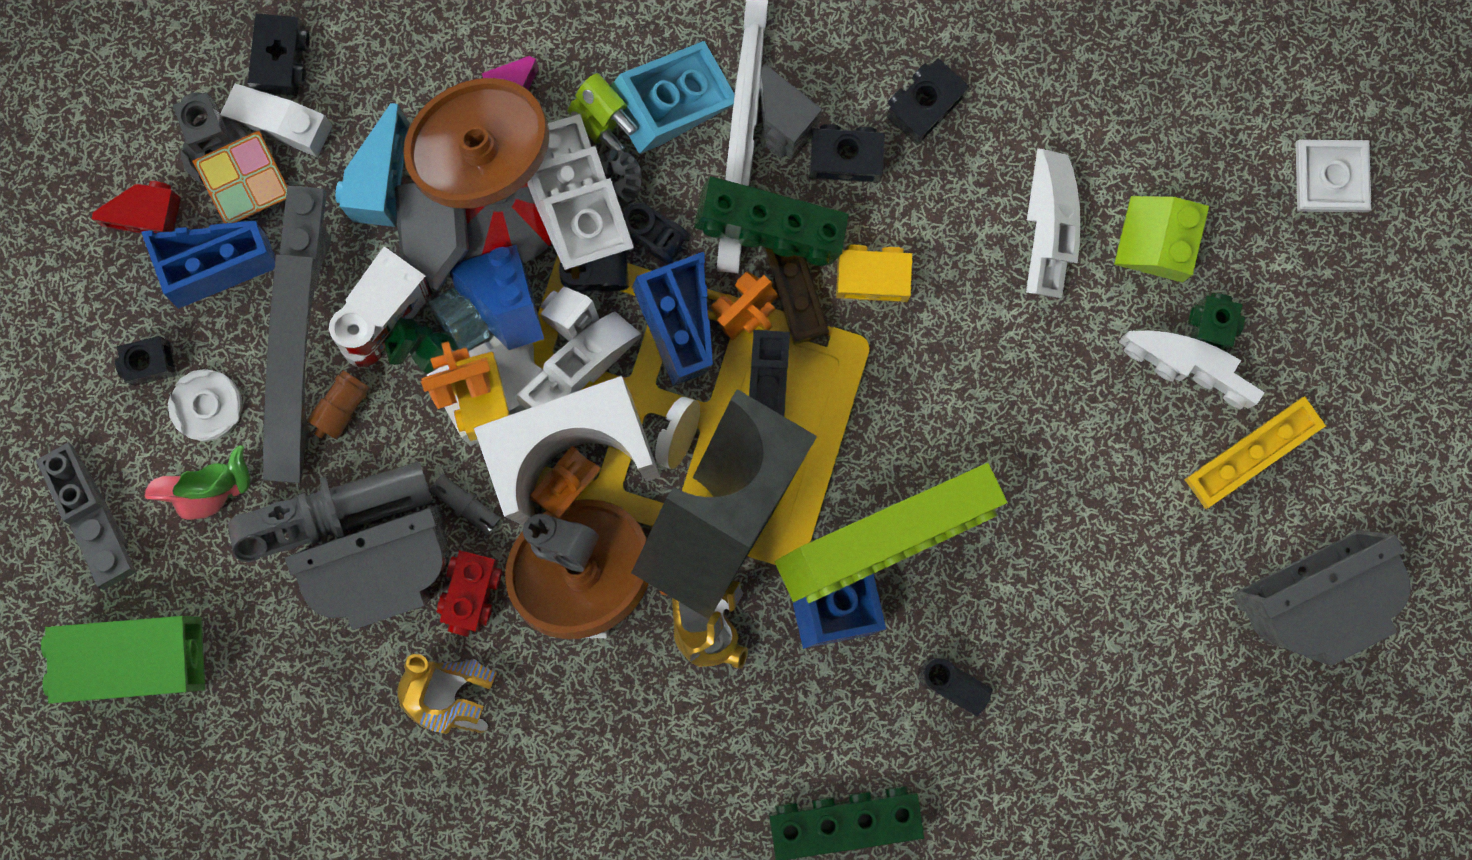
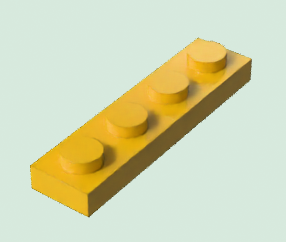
[1184,396,1326,509]

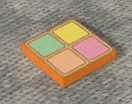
[192,131,287,223]

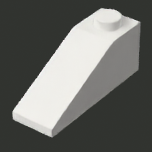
[220,83,332,158]
[540,287,599,341]

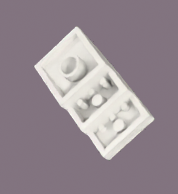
[527,114,634,270]

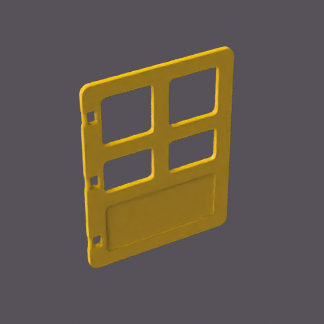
[533,255,869,565]

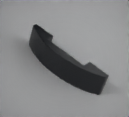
[749,330,790,416]

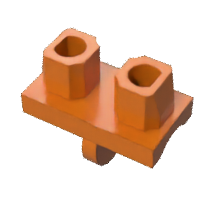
[711,271,779,341]
[421,341,491,409]
[530,446,601,519]

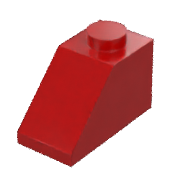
[91,181,181,233]

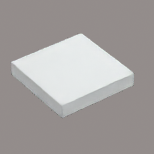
[1296,140,1371,212]

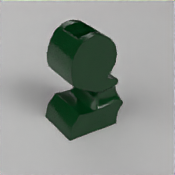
[384,317,460,374]

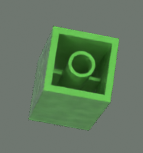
[41,616,205,704]

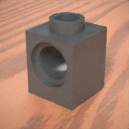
[172,92,231,154]

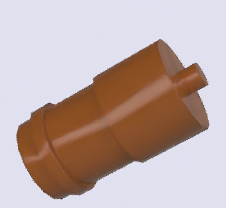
[307,370,370,440]

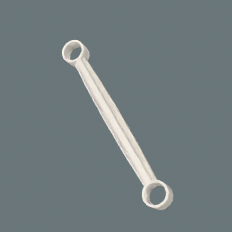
[717,0,768,274]

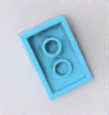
[610,41,735,154]
[335,103,409,227]

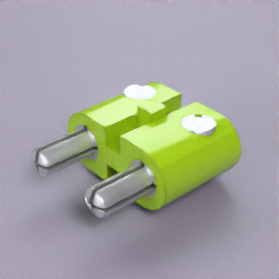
[567,73,638,151]

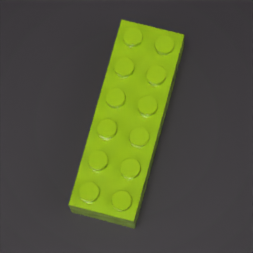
[774,463,1007,604]

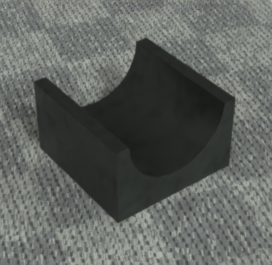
[631,389,817,619]

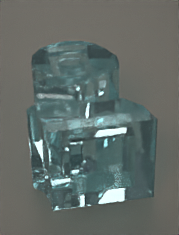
[428,287,490,350]

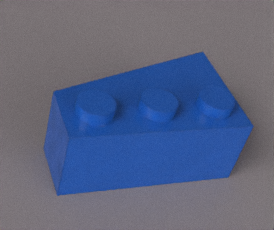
[141,221,276,309]
[449,245,544,350]
[632,252,713,386]

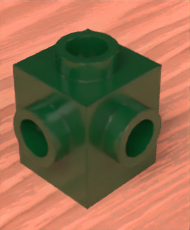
[1188,293,1245,351]

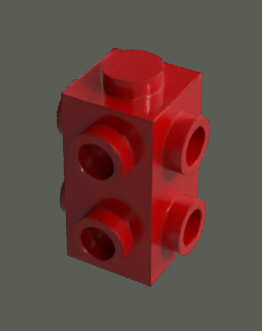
[437,550,502,637]

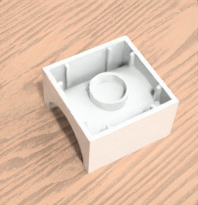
[474,376,660,525]

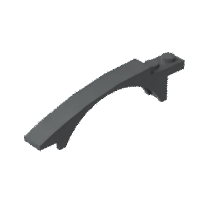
[263,185,331,484]

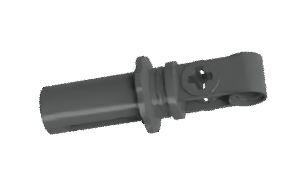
[228,461,432,562]

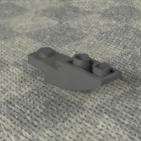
[36,442,136,590]

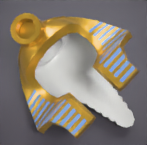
[672,580,748,669]
[397,654,496,734]

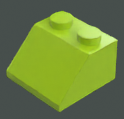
[1114,196,1209,282]

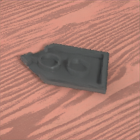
[395,183,469,291]

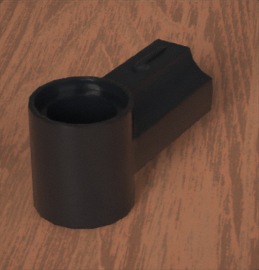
[918,658,993,717]

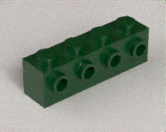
[694,176,849,266]
[768,786,925,860]

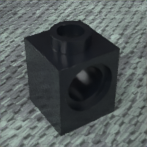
[115,336,177,386]

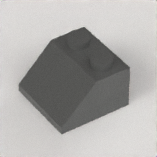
[760,64,822,160]

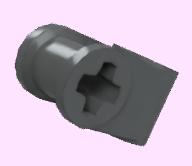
[523,513,599,572]

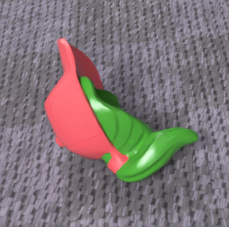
[145,445,250,520]

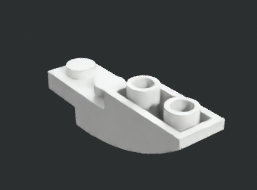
[1026,149,1080,298]
[517,311,642,409]
[1119,330,1265,409]

